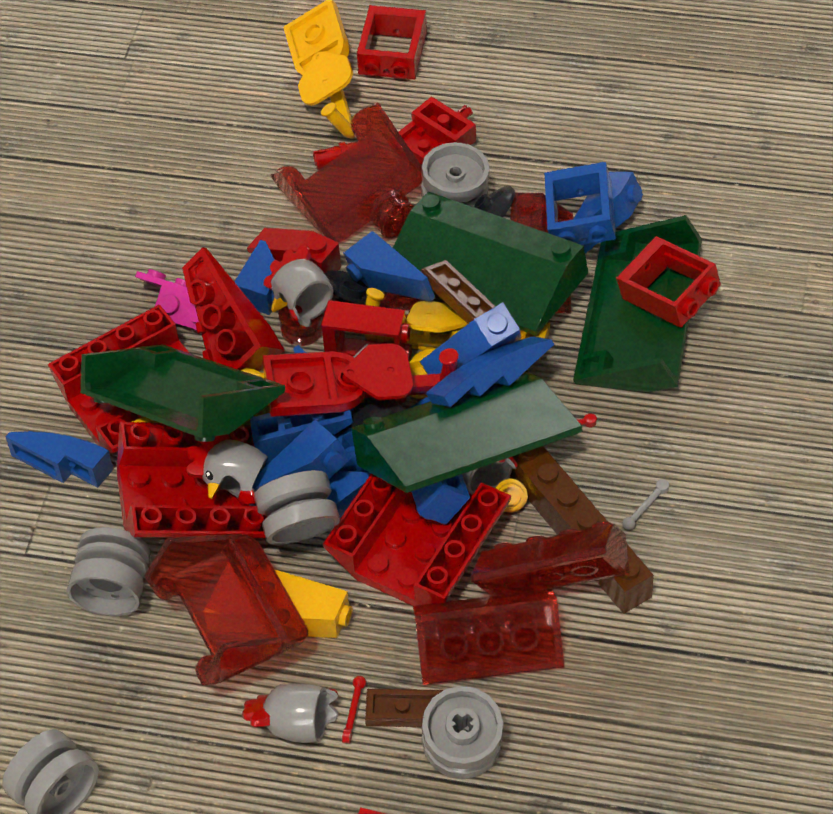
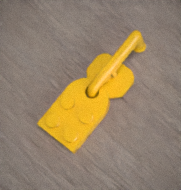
[283,0,356,139]
[364,288,550,360]

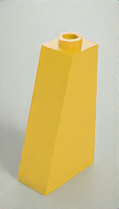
[204,557,353,638]

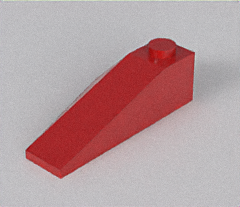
[182,247,284,372]

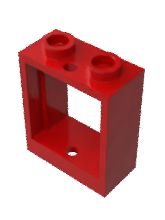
[357,5,427,80]
[616,236,721,328]
[321,300,412,361]

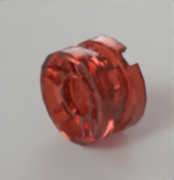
[368,190,414,239]
[278,305,323,346]

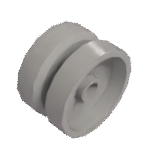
[421,142,490,207]
[254,470,340,545]
[422,686,504,780]
[2,729,99,814]

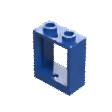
[544,162,616,245]

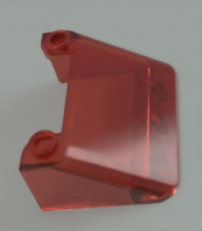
[270,102,422,242]
[144,534,308,686]

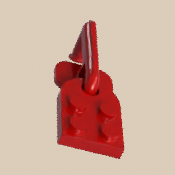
[262,343,459,417]

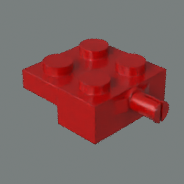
[392,96,476,165]

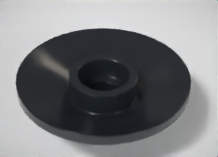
[474,185,515,217]
[324,270,369,305]

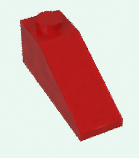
[247,228,341,273]

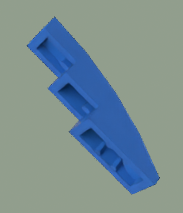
[426,337,554,407]

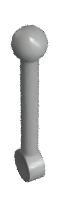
[622,479,669,530]

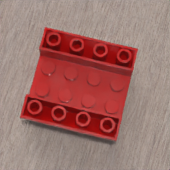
[48,304,189,453]
[117,422,268,538]
[323,473,511,607]

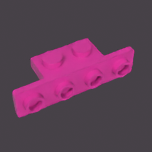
[135,269,199,331]

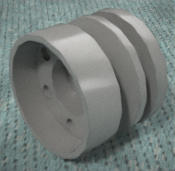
[67,527,151,617]

